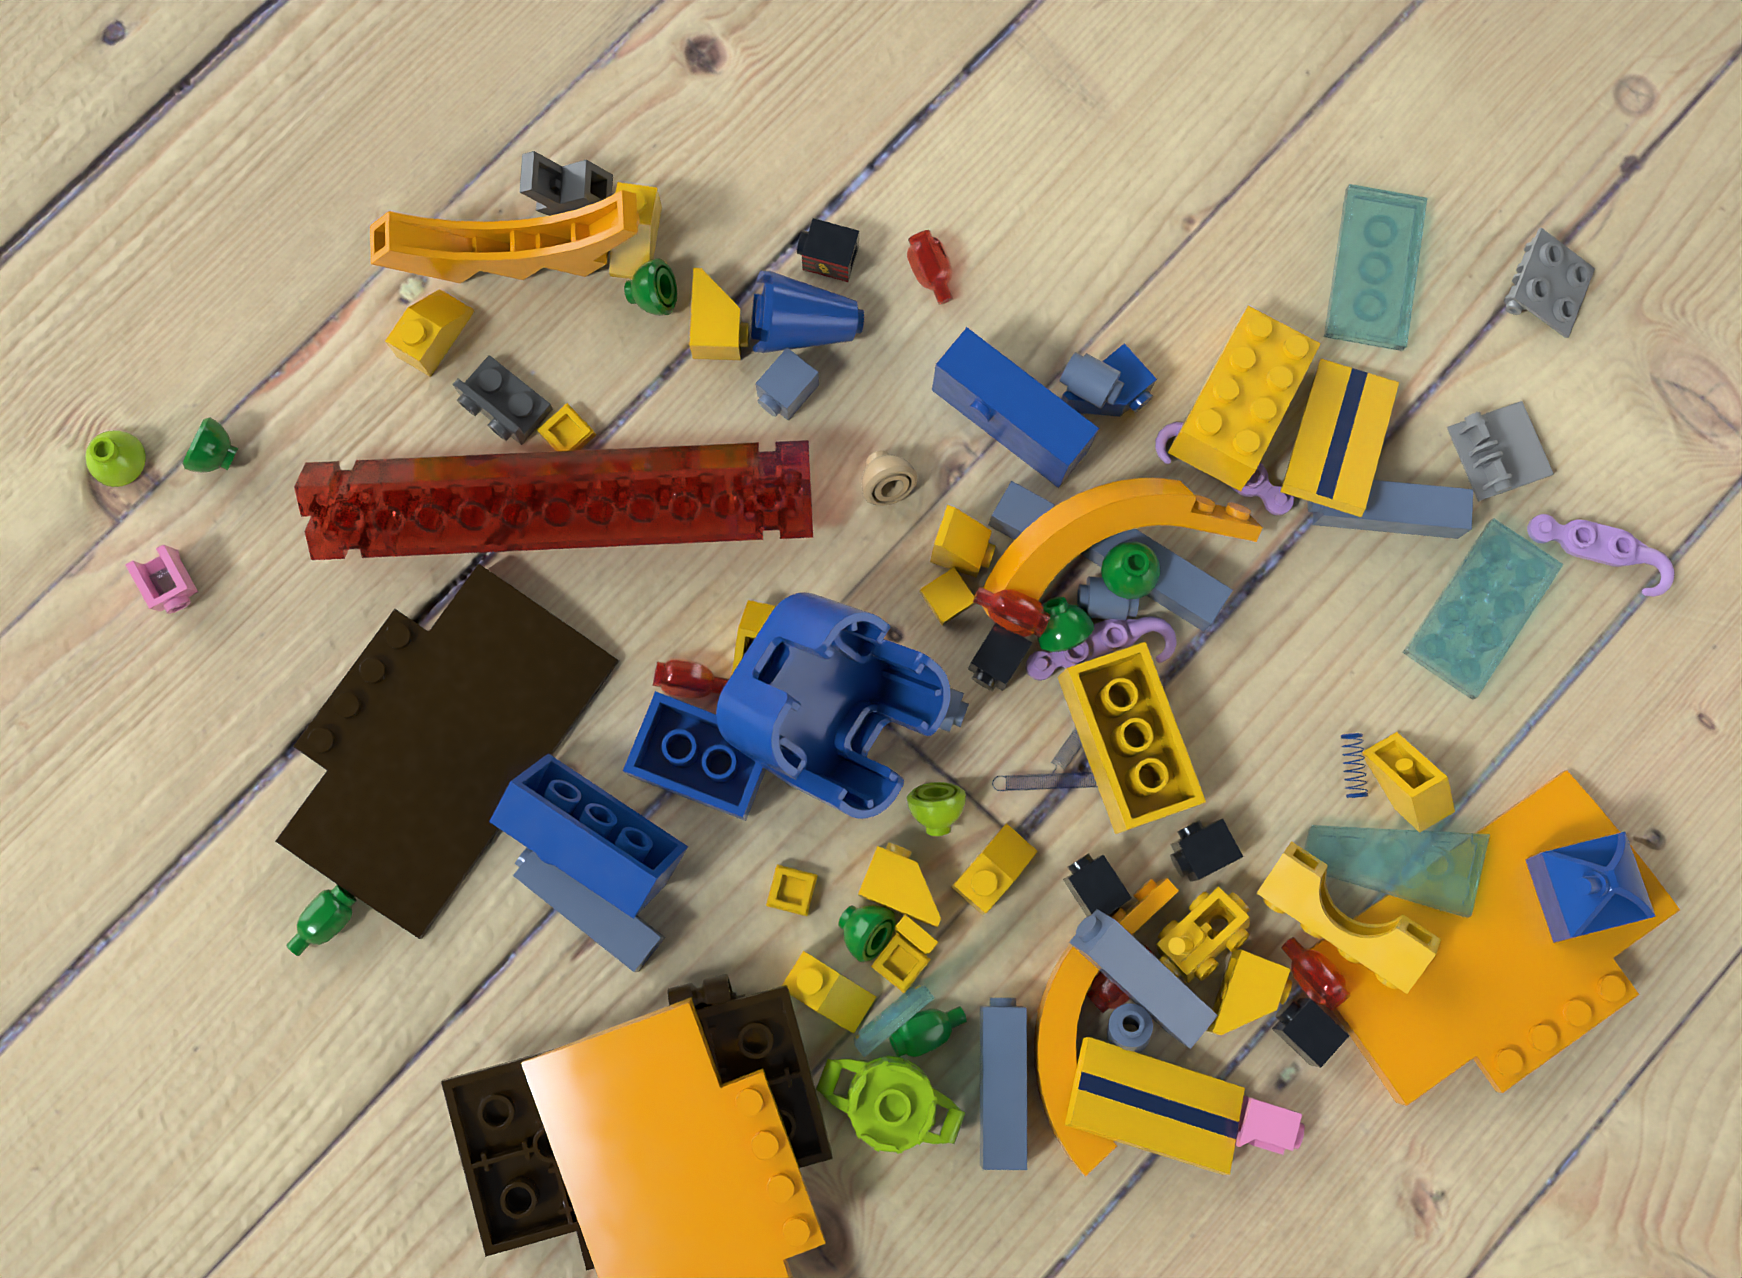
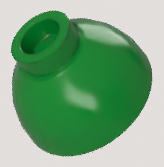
[624,258,678,316]
[182,417,238,473]
[1101,541,1160,599]
[1037,597,1094,652]
[838,905,896,962]

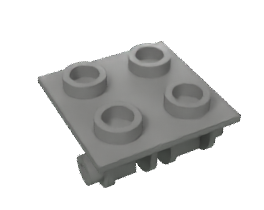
[1504,228,1595,338]
[1447,401,1554,501]

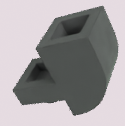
[520,151,613,216]

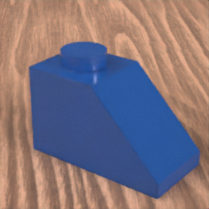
[1061,343,1157,417]

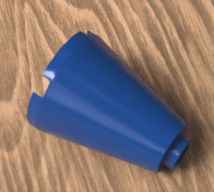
[751,271,864,353]

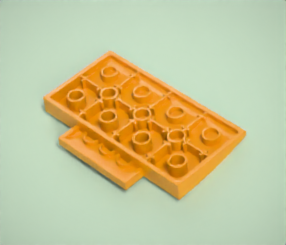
[1296,770,1680,1106]
[521,998,826,1278]

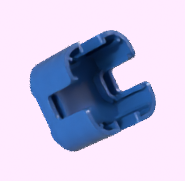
[716,592,950,819]

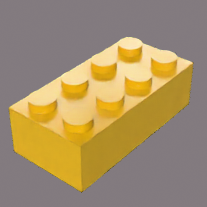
[1168,305,1321,492]
[1057,642,1206,835]

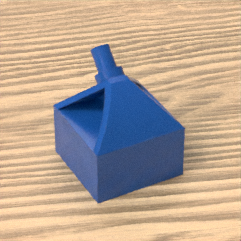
[1525,832,1656,943]

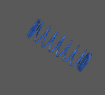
[1341,733,1369,798]

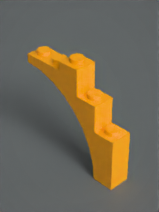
[370,190,640,284]

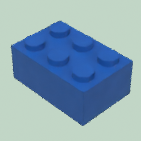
[623,691,766,821]

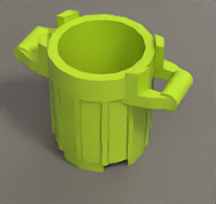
[816,1055,966,1154]

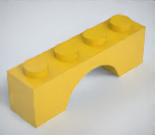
[1257,841,1441,994]

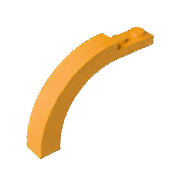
[978,478,1263,625]
[1034,878,1179,1177]

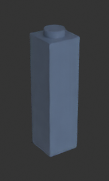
[1307,480,1473,539]
[1080,529,1233,632]
[513,848,665,972]
[1069,909,1218,1049]
[980,998,1027,1170]

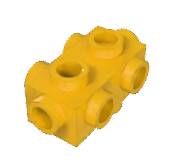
[1156,886,1250,983]

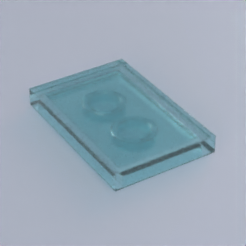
[853,983,935,1057]

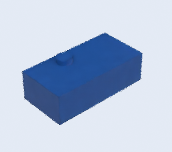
[932,327,1099,488]
[489,753,688,919]

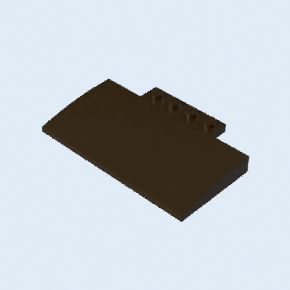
[275,563,619,939]
[441,985,833,1271]

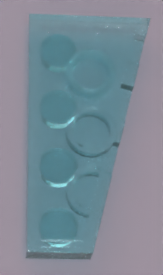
[1304,825,1490,918]

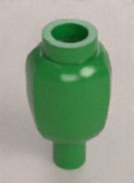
[286,885,357,956]
[888,1006,967,1058]

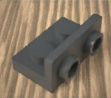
[452,355,553,445]

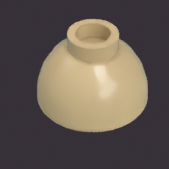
[862,451,918,506]

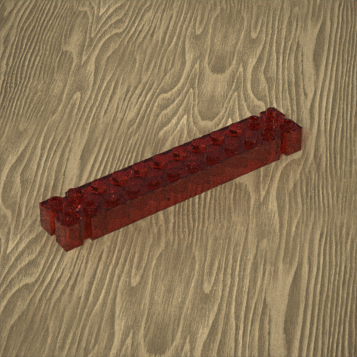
[294,440,813,560]

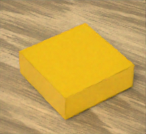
[537,403,596,462]
[919,567,977,625]
[766,864,818,917]
[895,914,938,954]
[871,933,931,993]

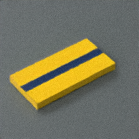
[1280,358,1399,517]
[1065,1037,1245,1175]

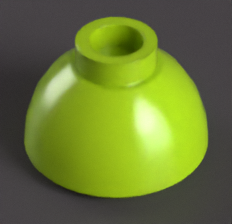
[85,430,146,487]
[907,782,966,836]

